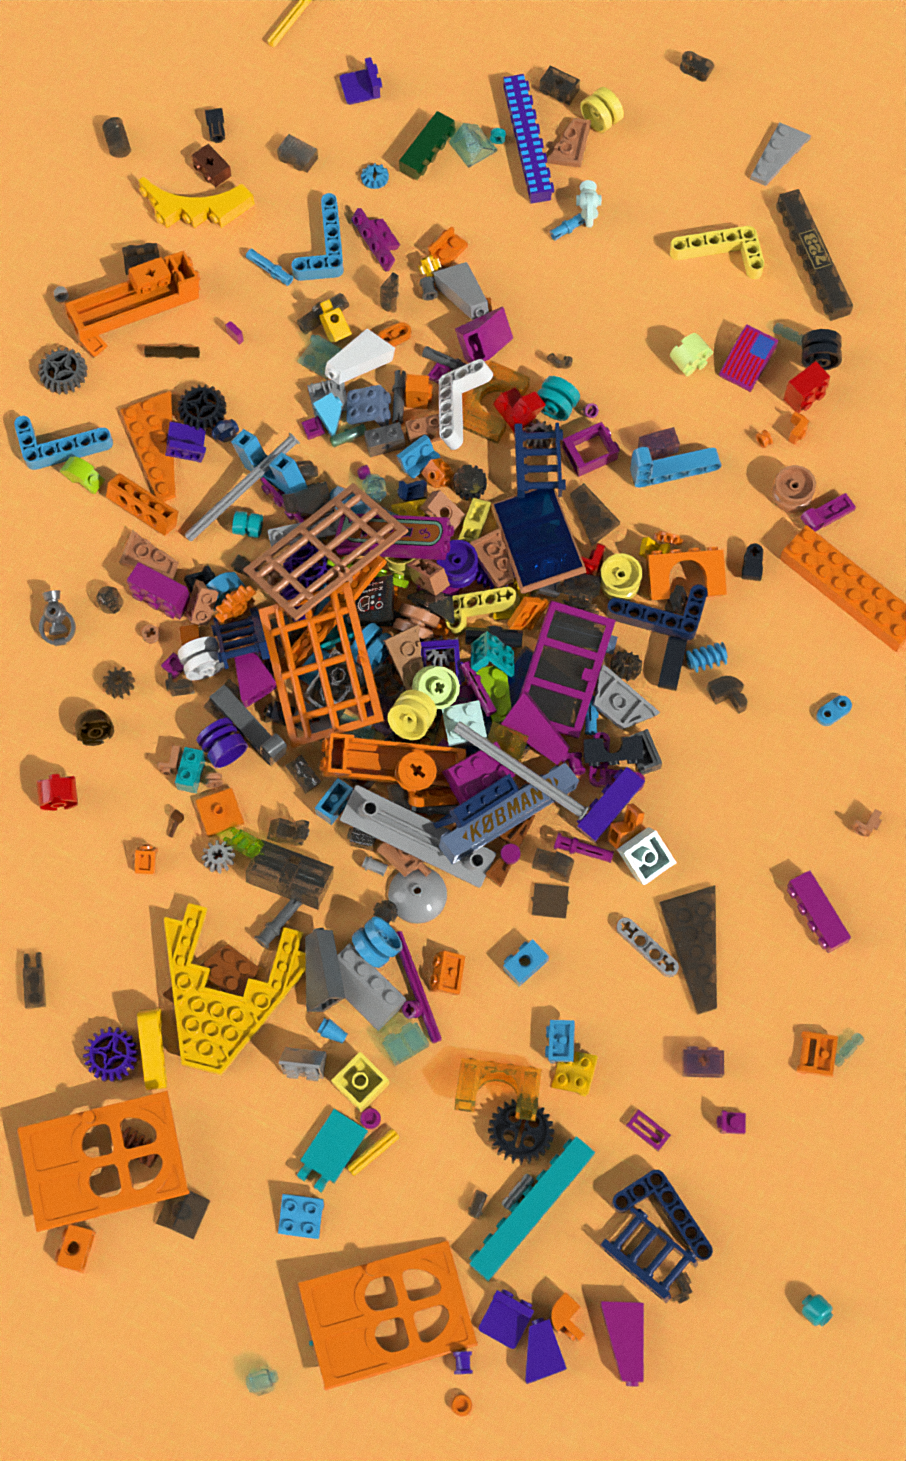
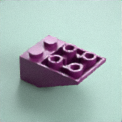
[455,306,513,363]

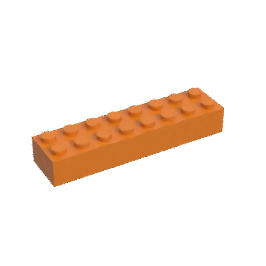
[780,525,906,652]

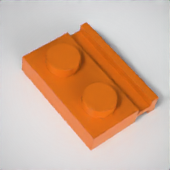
[507,597,549,631]

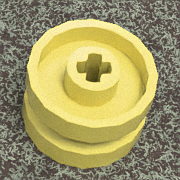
[580,87,624,133]
[600,554,642,600]
[388,690,437,740]

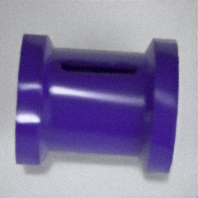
[453,1351,473,1375]

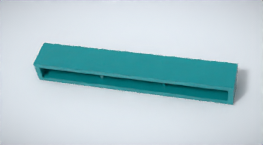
[469,1136,595,1282]

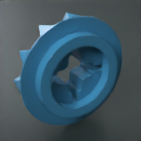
[361,163,389,189]

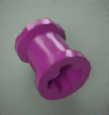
[566,752,585,776]

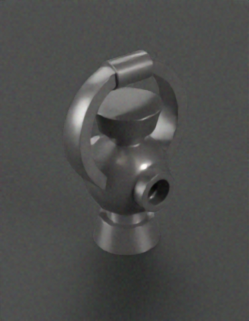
[39,590,76,647]

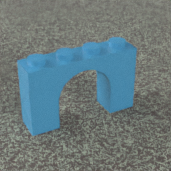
[231,429,308,500]

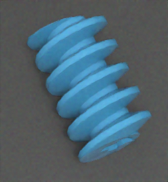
[685,642,728,673]

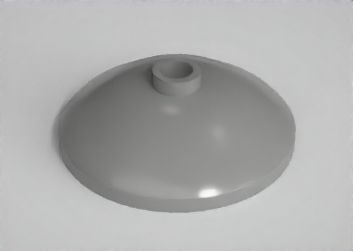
[388,868,447,924]

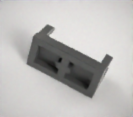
[631,729,662,775]

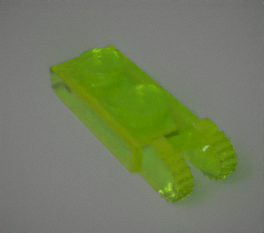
[223,827,265,859]

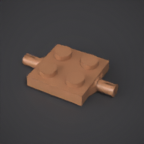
[377,842,432,877]

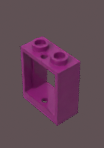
[562,422,620,477]

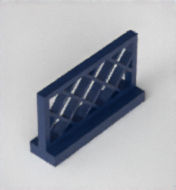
[433,774,519,829]

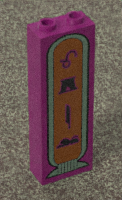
[335,513,454,560]

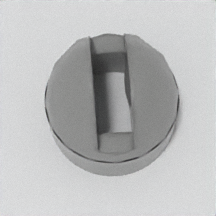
[54,286,69,302]

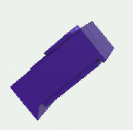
[420,637,465,686]

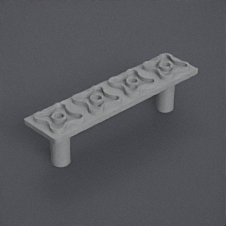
[340,785,496,888]

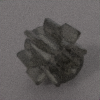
[373,900,398,924]

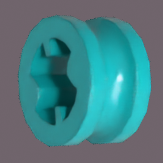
[490,128,506,144]

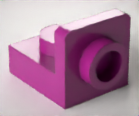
[717,1110,746,1135]

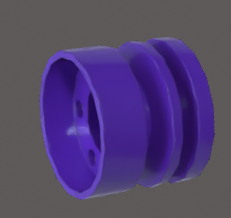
[196,718,248,769]

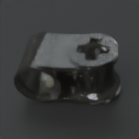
[680,51,715,82]

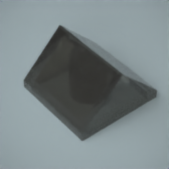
[407,589,455,624]
[156,1190,210,1240]

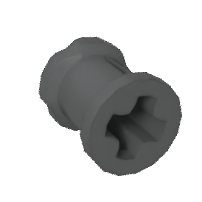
[419,277,438,301]

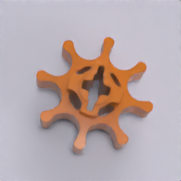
[215,585,257,624]

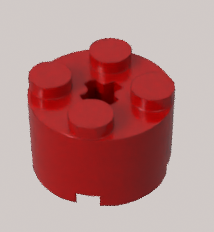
[36,774,78,811]

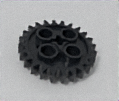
[488,1098,554,1165]

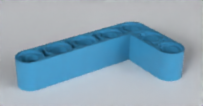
[291,193,344,281]
[14,416,113,470]
[630,447,722,488]

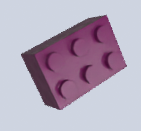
[127,562,190,620]
[442,742,516,804]

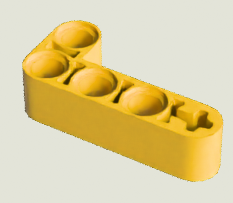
[137,1007,167,1091]

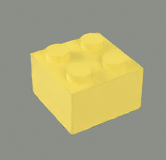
[331,1052,390,1113]

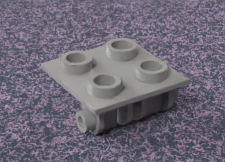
[307,380,347,417]

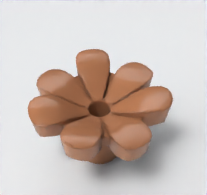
[261,567,283,585]

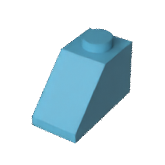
[313,393,343,439]

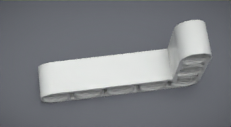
[439,359,493,450]

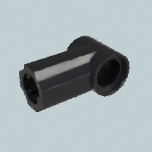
[205,108,225,143]

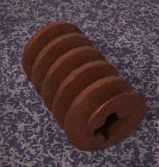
[122,1126,159,1168]

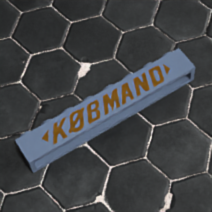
[438,763,579,865]

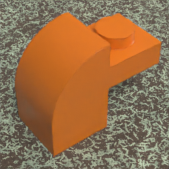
[607,803,646,849]
[551,1292,585,1342]

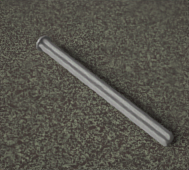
[184,433,300,541]
[454,721,589,820]

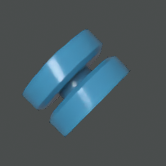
[350,623,392,671]
[352,916,403,968]

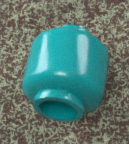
[801,1294,833,1327]

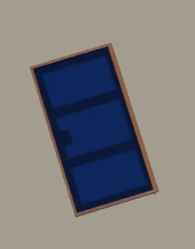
[491,489,586,593]

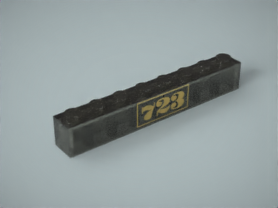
[776,189,853,321]

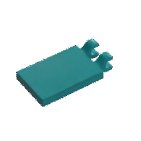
[297,1109,368,1193]

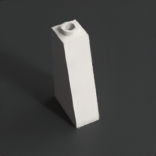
[325,329,395,384]

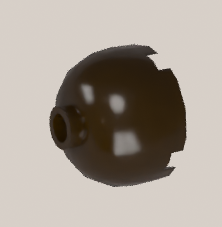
[75,709,114,746]

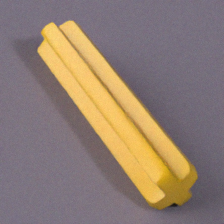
[347,1129,399,1176]

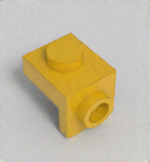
[639,537,671,559]

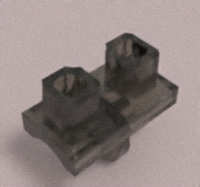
[285,755,321,794]

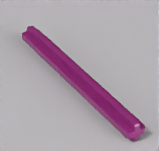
[396,931,442,1043]

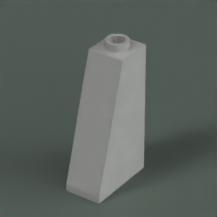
[433,262,489,320]

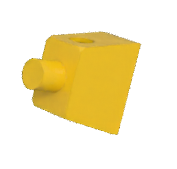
[319,299,352,342]

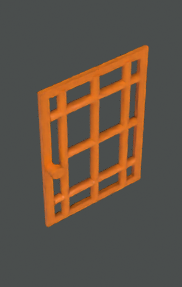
[259,581,384,749]

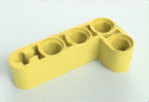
[445,587,520,636]

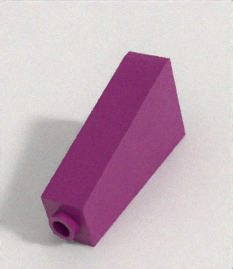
[501,691,570,765]
[600,1301,644,1387]

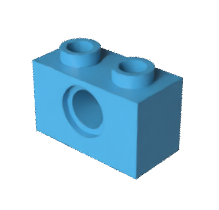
[315,778,354,825]
[503,939,549,987]

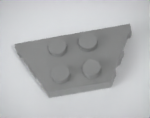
[593,665,660,730]

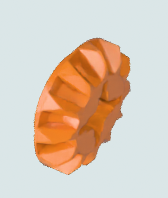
[654,531,683,545]

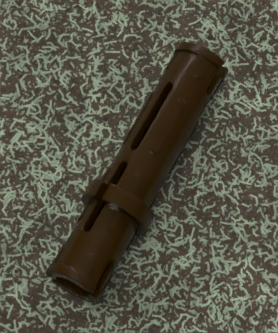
[144,345,200,359]

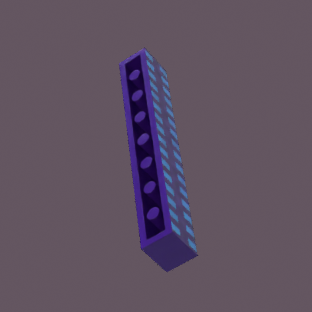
[503,74,554,204]

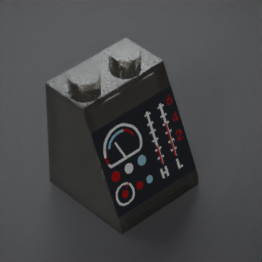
[344,575,395,626]

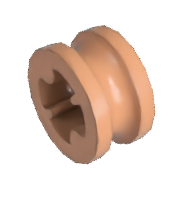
[142,625,160,644]
[205,773,223,788]

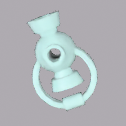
[576,180,602,228]

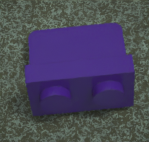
[340,57,383,105]
[479,1289,534,1349]

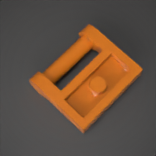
[796,1031,838,1077]

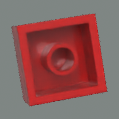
[783,361,831,413]

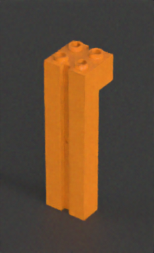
[65,250,201,342]
[320,733,466,788]

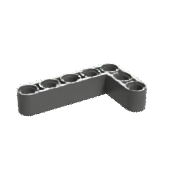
[209,685,287,766]

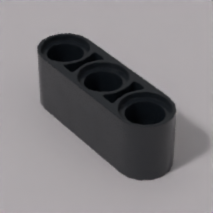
[658,636,687,691]

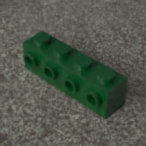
[399,111,456,180]

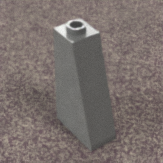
[305,928,345,1012]

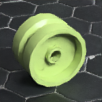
[412,665,460,709]

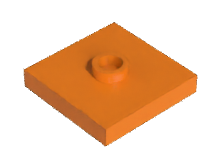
[195,788,245,837]

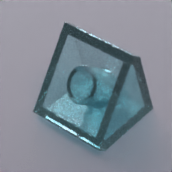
[449,123,497,168]

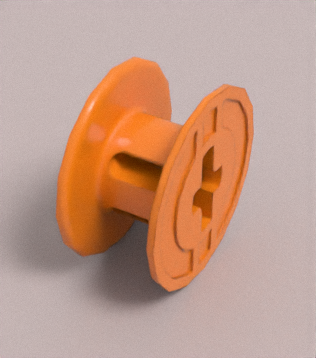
[395,751,437,792]

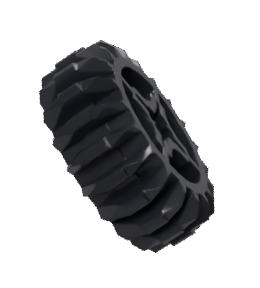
[178,384,227,431]

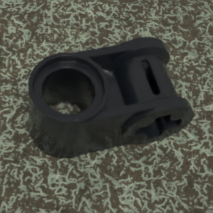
[741,543,763,581]

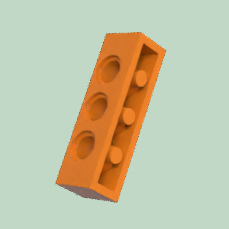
[106,473,179,536]

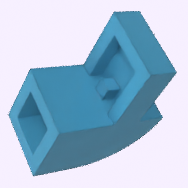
[206,572,245,612]

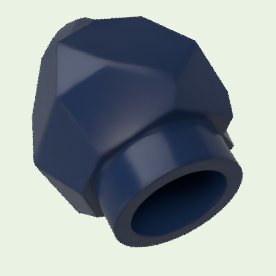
[212,419,239,443]

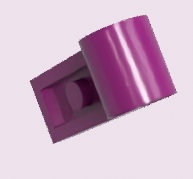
[800,493,856,532]

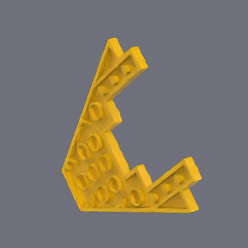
[164,903,306,1075]

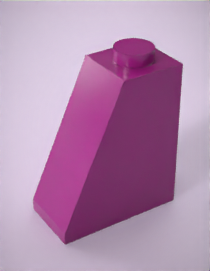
[235,652,277,708]

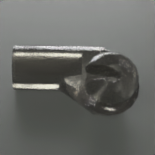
[547,353,573,369]

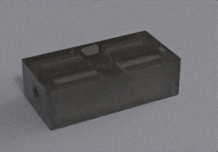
[246,839,334,910]

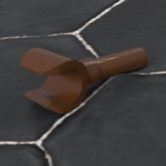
[168,810,184,838]

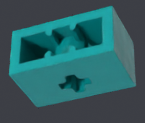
[175,747,206,794]

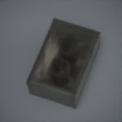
[303,649,366,719]

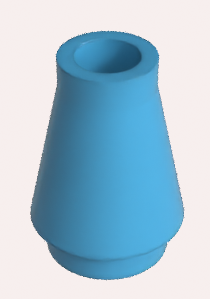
[317,1018,348,1044]

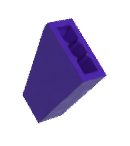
[525,1317,567,1384]

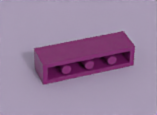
[787,870,851,953]

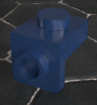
[397,480,427,502]

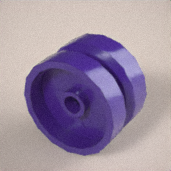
[437,540,478,588]

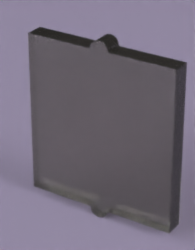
[531,883,570,919]

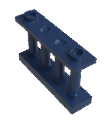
[514,422,566,499]
[211,607,270,669]
[600,1207,698,1303]

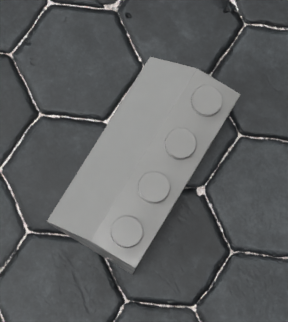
[337,943,406,1031]

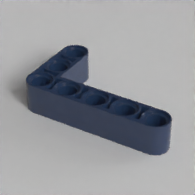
[607,584,707,641]
[612,1170,713,1262]

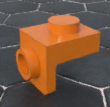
[788,412,810,445]

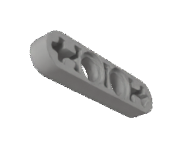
[616,918,679,978]

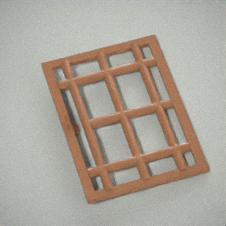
[243,483,409,621]

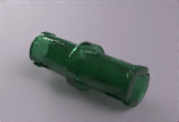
[330,423,367,448]

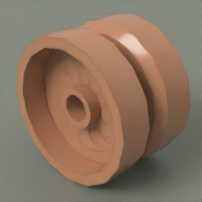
[772,465,816,513]
[392,603,440,641]

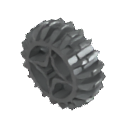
[38,347,88,395]

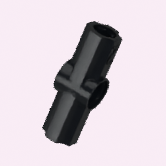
[465,625,523,648]

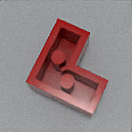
[493,387,546,432]

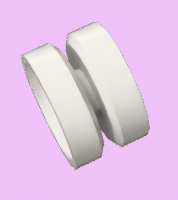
[178,637,224,681]

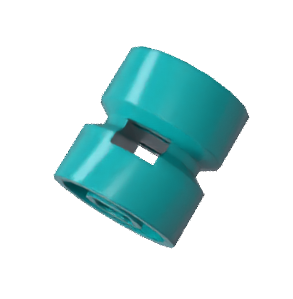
[232,511,263,538]

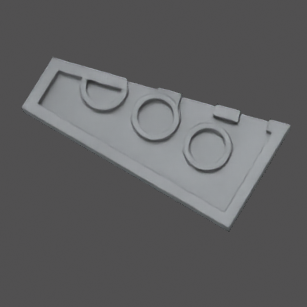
[750,122,811,186]

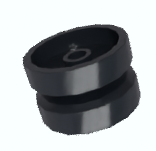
[801,329,842,370]

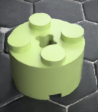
[670,333,713,377]

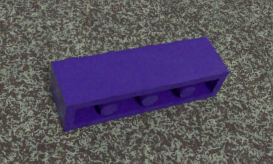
[576,767,645,843]

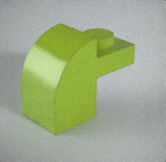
[60,456,106,494]

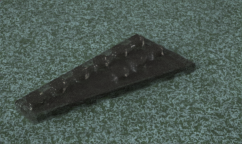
[659,885,717,1015]

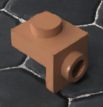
[157,745,183,775]
[851,809,882,837]

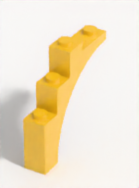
[138,176,255,228]

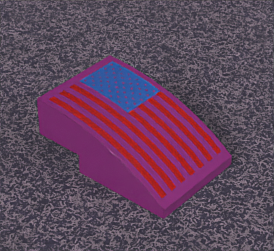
[719,324,779,392]

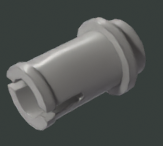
[362,856,388,876]

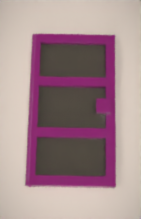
[518,601,616,739]

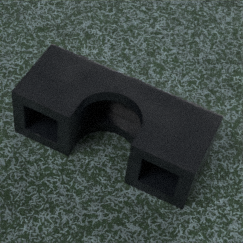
[582,736,643,766]

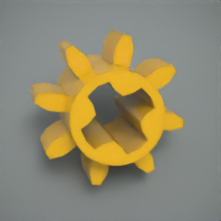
[418,255,441,277]

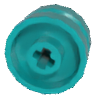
[537,376,580,421]

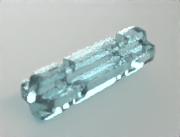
[773,323,803,345]
[835,1032,865,1067]

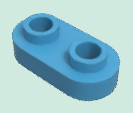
[816,696,852,726]

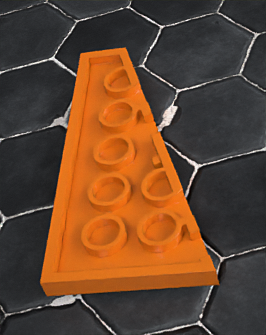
[120,391,176,502]

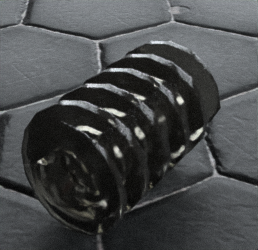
[102,117,131,158]

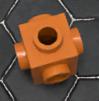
[421,458,455,488]

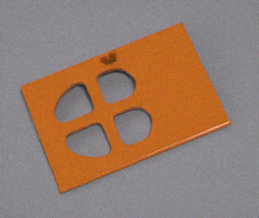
[17,1091,190,1232]
[298,1241,478,1390]

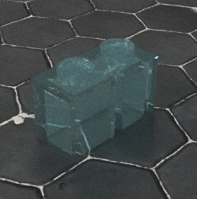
[382,1022,429,1067]

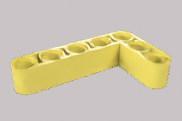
[670,226,764,279]

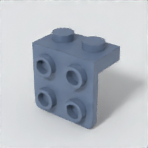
[347,385,391,427]

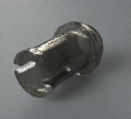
[467,1190,488,1219]

